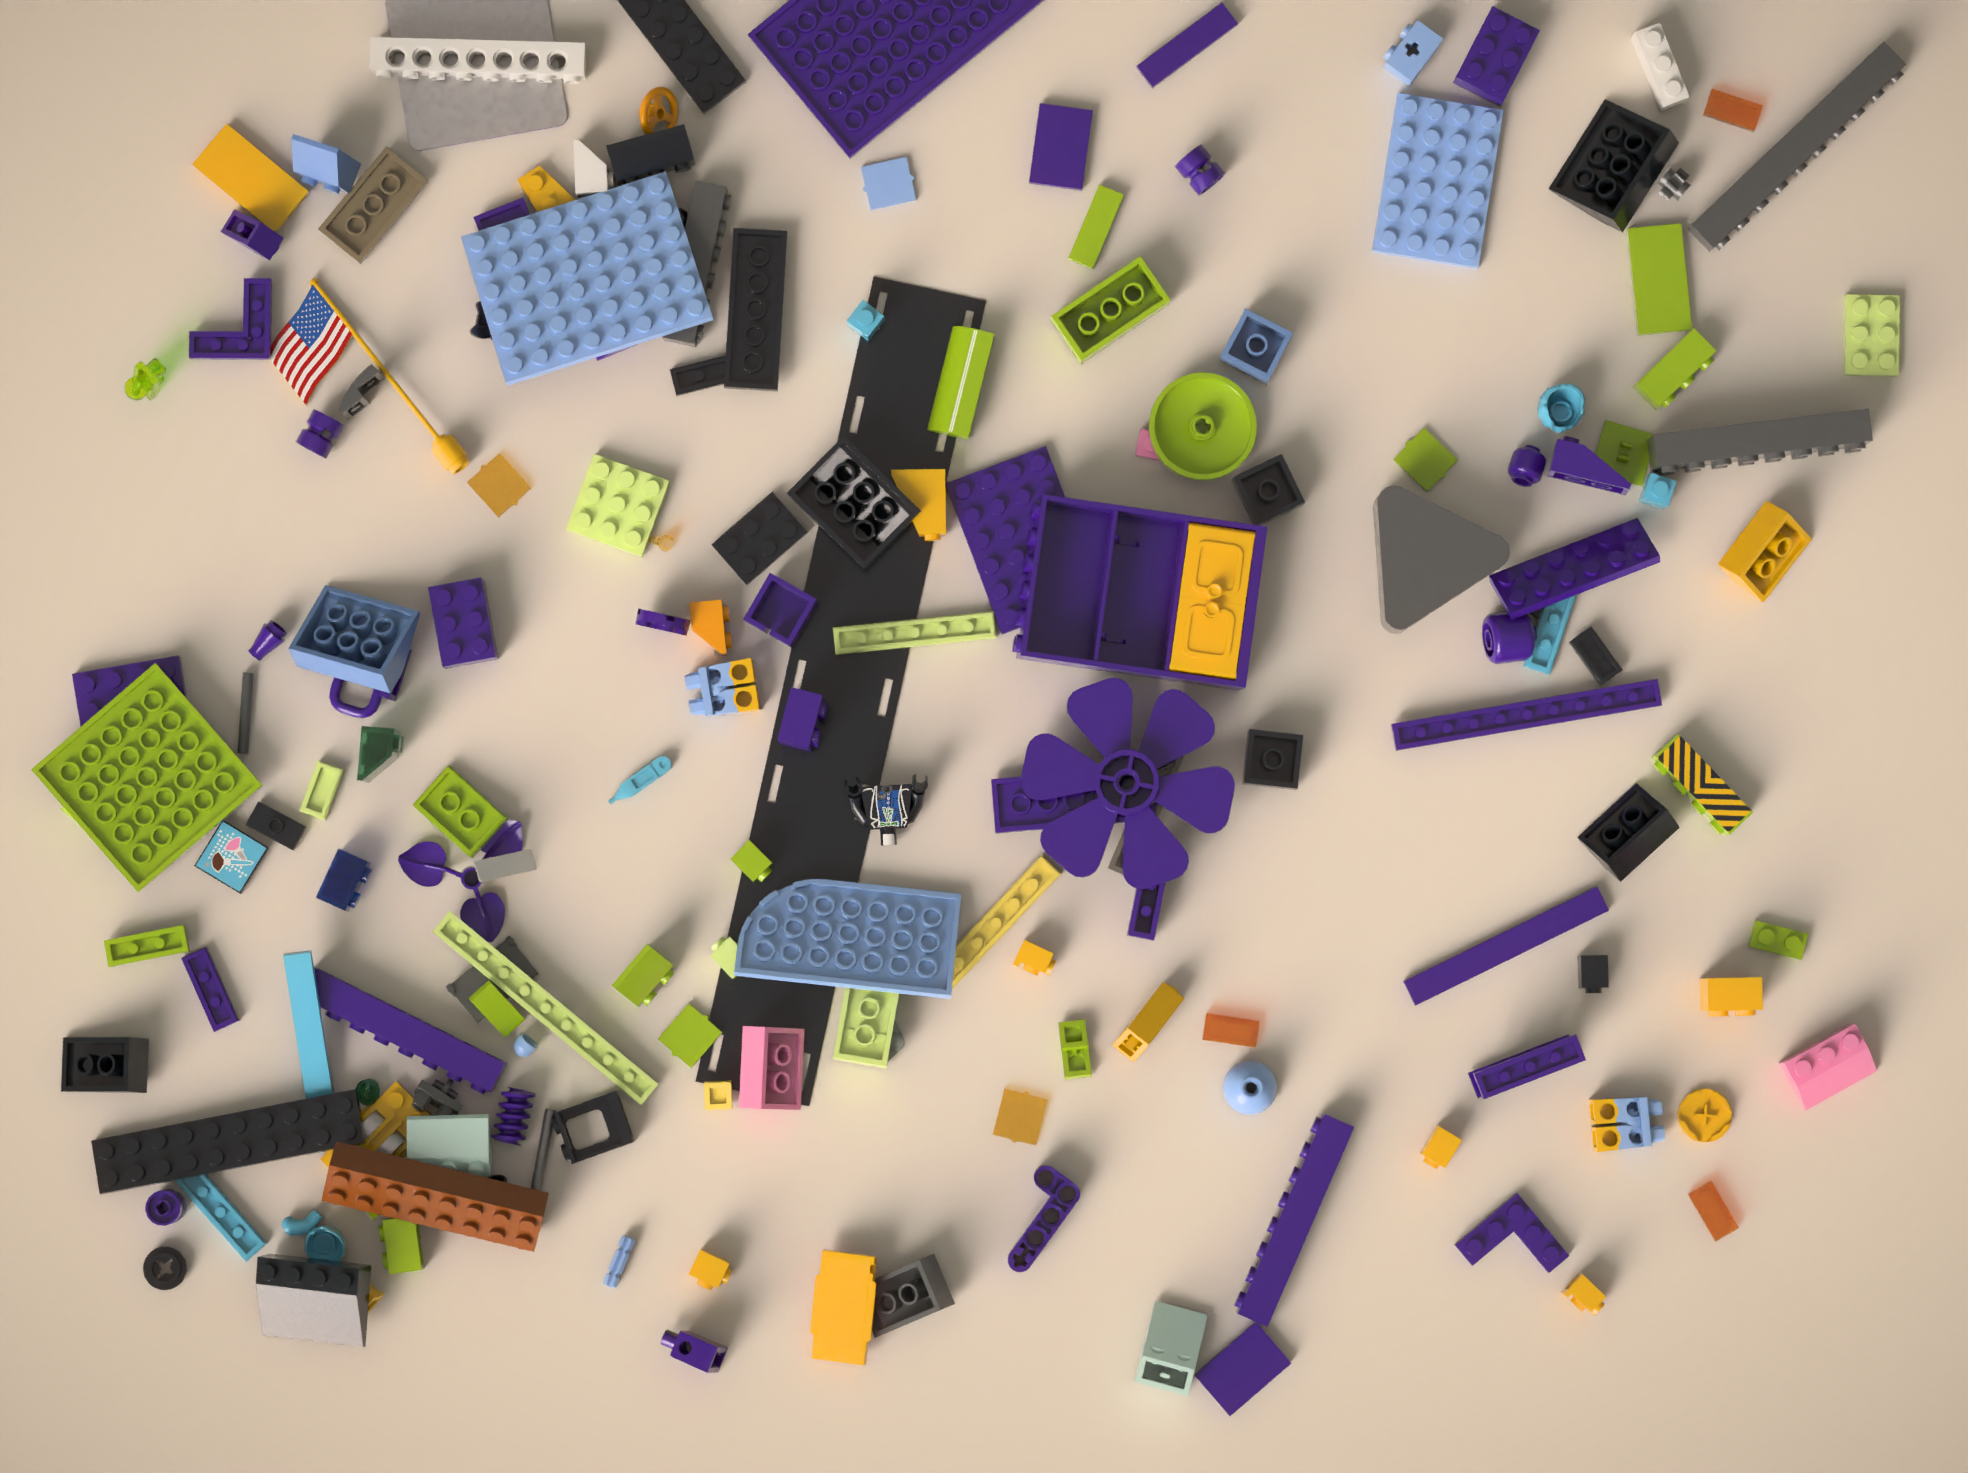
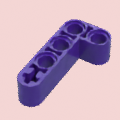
[1008,1165,1080,1272]

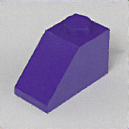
[221,209,284,260]

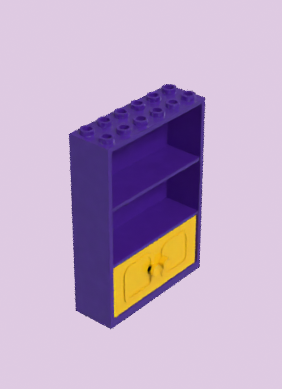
[1012,494,1267,691]

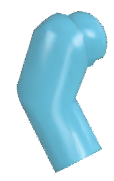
[282,1209,324,1236]

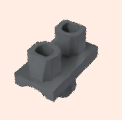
[411,1078,463,1115]

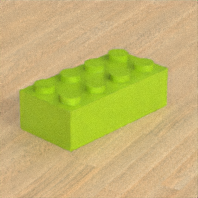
[1051,256,1171,364]

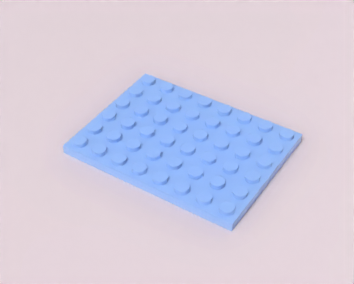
[461,171,713,386]

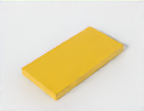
[192,123,310,232]

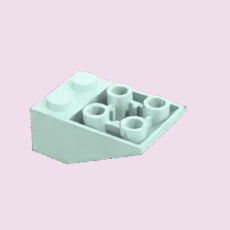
[1134,1301,1208,1396]

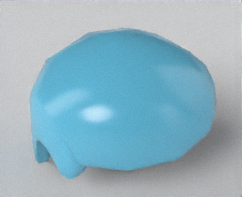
[305,1225,346,1261]

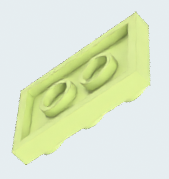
[1844,294,1900,377]

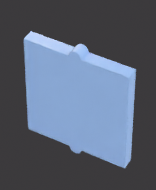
[861,157,916,211]

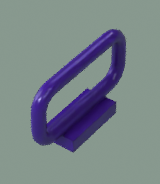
[329,649,412,718]

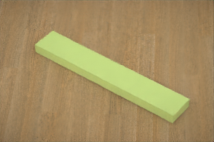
[833,611,996,655]

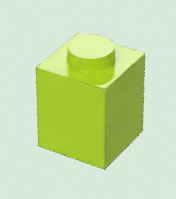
[730,840,773,882]

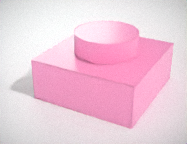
[1135,429,1160,461]

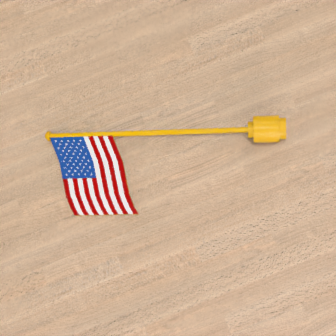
[271,278,470,475]

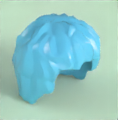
[1537,383,1586,433]

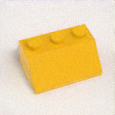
[1717,501,1812,603]

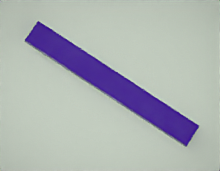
[1403,886,1609,1006]

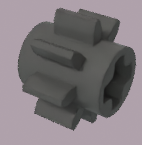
[1658,167,1691,201]

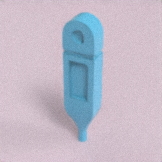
[608,756,672,804]

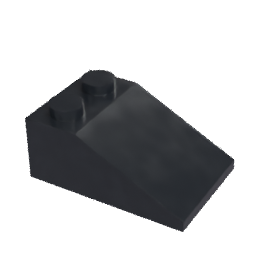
[61,1037,149,1093]

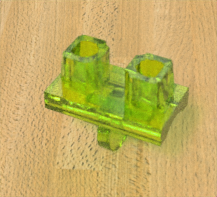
[124,358,166,401]

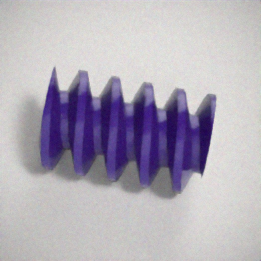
[491,1087,536,1146]

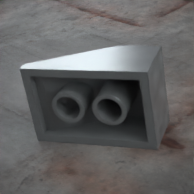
[872,1254,955,1338]

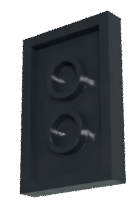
[711,492,808,586]

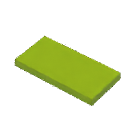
[1627,223,1692,336]

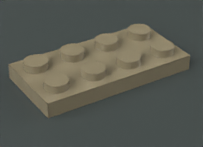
[318,147,429,264]

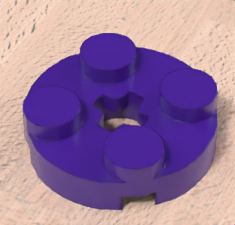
[635,608,691,636]

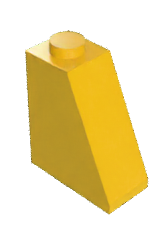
[891,469,946,541]
[1112,982,1185,1062]

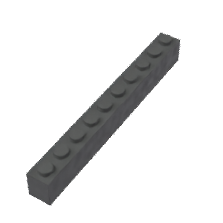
[1688,42,1906,252]

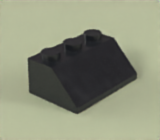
[606,124,696,186]
[1577,783,1680,882]

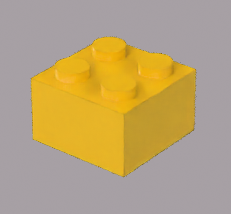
[1700,977,1763,1016]

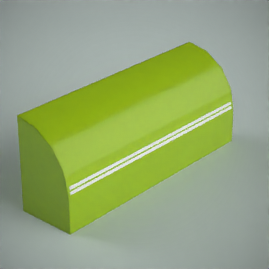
[927,326,994,440]

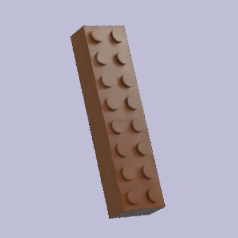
[321,1141,549,1252]

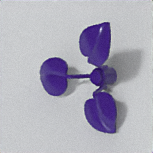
[398,819,523,942]

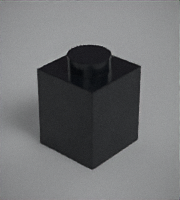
[1577,955,1609,993]

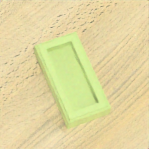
[299,760,344,820]

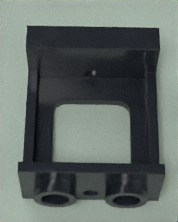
[552,1091,635,1164]

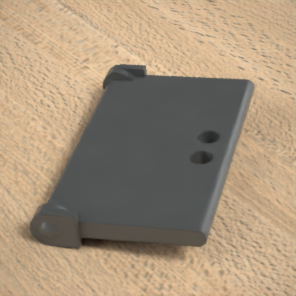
[446,936,539,1023]

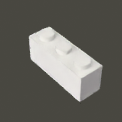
[1631,23,1690,112]

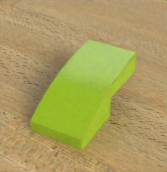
[468,980,525,1038]
[1058,1019,1092,1080]

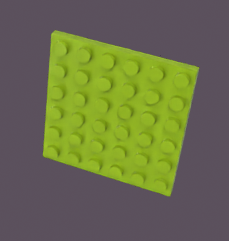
[31,663,263,892]

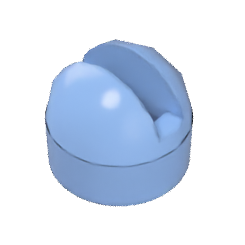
[514,1033,537,1057]

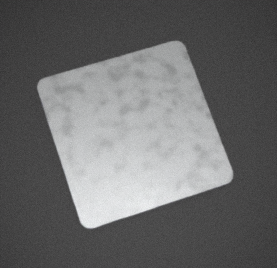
[385,0,567,151]

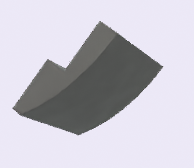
[339,364,384,420]

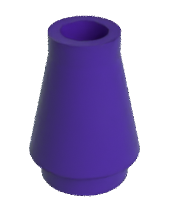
[248,620,287,661]

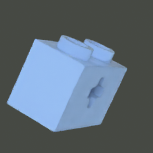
[1383,20,1443,86]

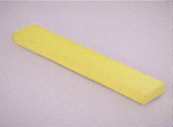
[952,855,1061,989]

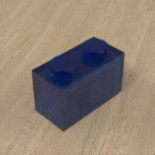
[316,848,372,912]

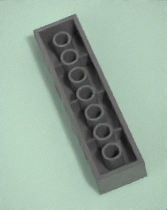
[1647,408,1873,476]

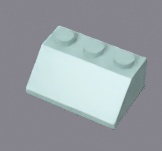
[407,1114,493,1177]

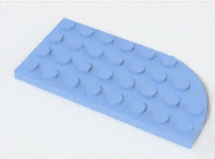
[734,879,961,999]

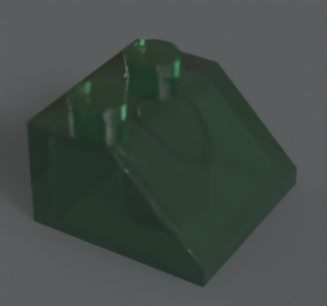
[357,726,404,783]

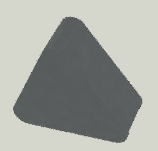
[1373,486,1510,634]

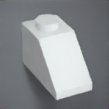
[573,140,614,198]

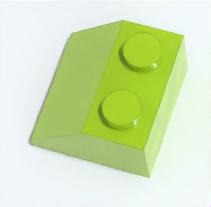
[611,944,675,1007]

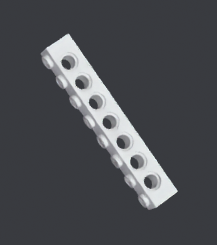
[369,37,587,84]

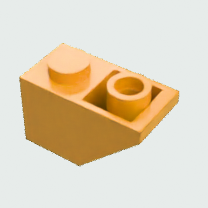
[689,600,732,656]

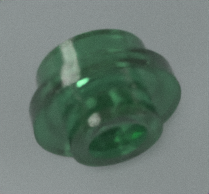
[356,1079,380,1106]

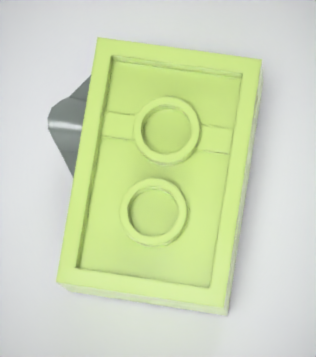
[833,988,905,1069]

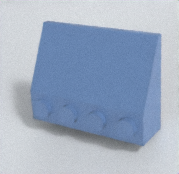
[289,585,420,693]

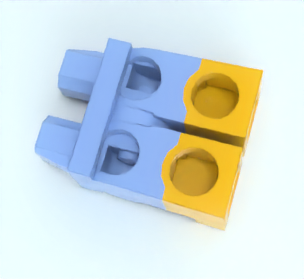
[685,658,761,717]
[1589,1097,1665,1152]

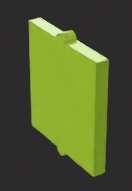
[1393,428,1458,492]
[658,1003,723,1068]

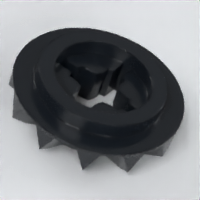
[143,1246,187,1290]

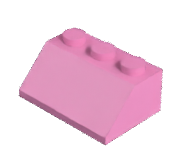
[1779,1024,1877,1110]
[739,1026,805,1110]

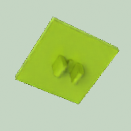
[1595,420,1654,486]

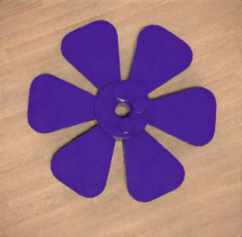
[1021,678,1235,890]

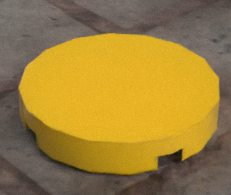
[1677,1088,1732,1142]

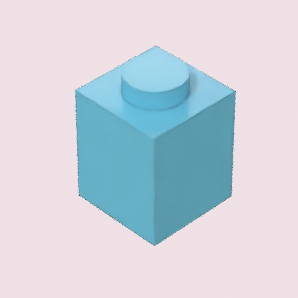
[847,300,885,341]
[1638,473,1677,510]

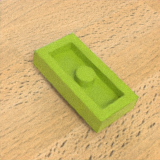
[1748,920,1808,960]

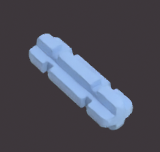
[603,1235,635,1288]

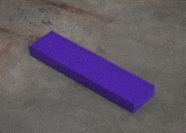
[1136,3,1238,89]

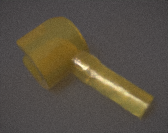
[648,535,674,552]

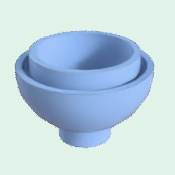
[1223,1060,1277,1115]

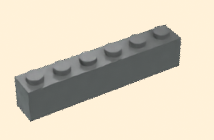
[662,180,732,347]

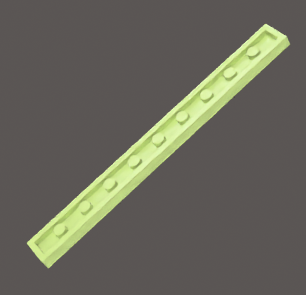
[432,911,658,1105]

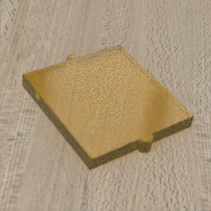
[467,453,531,518]
[993,1088,1048,1145]

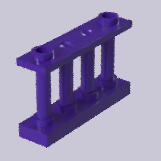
[1468,1034,1586,1099]

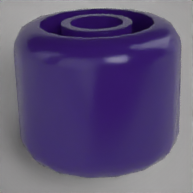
[1482,612,1537,664]

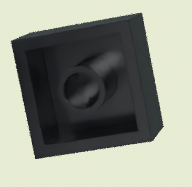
[1231,454,1305,526]
[1242,729,1303,790]

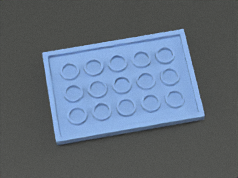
[1372,93,1504,269]

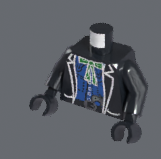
[844,774,928,846]

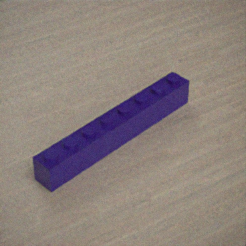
[314,966,507,1094]
[1234,1114,1354,1327]

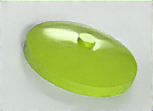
[1149,372,1257,481]

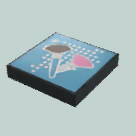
[194,820,269,894]

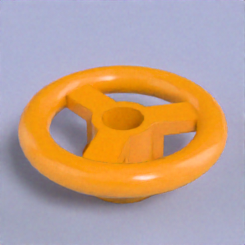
[639,87,679,134]

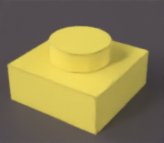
[704,1080,733,1110]

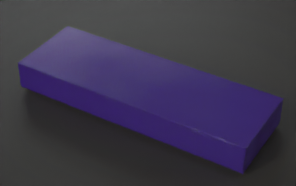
[181,947,240,1032]

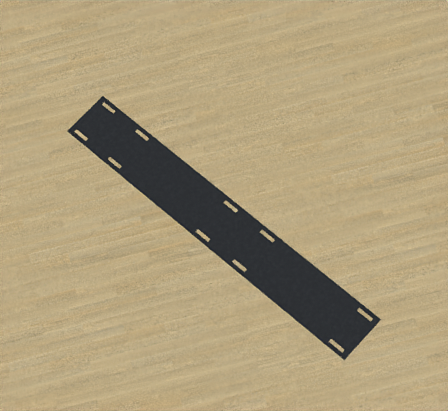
[695,277,986,1106]

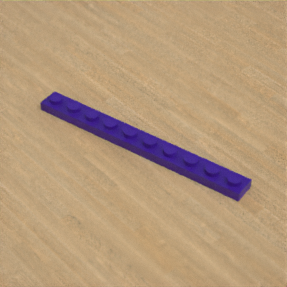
[1391,679,1662,751]

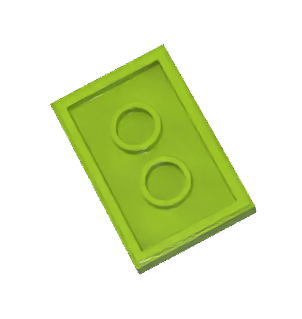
[413,765,508,859]

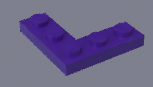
[189,278,272,360]
[1454,1193,1569,1273]

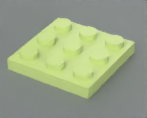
[566,454,670,557]

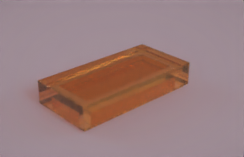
[1702,89,1763,132]
[1202,1013,1260,1048]
[1687,1181,1739,1242]

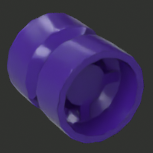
[1175,144,1225,196]
[296,409,344,459]
[145,1189,186,1226]

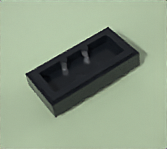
[1568,626,1623,686]
[246,801,307,851]

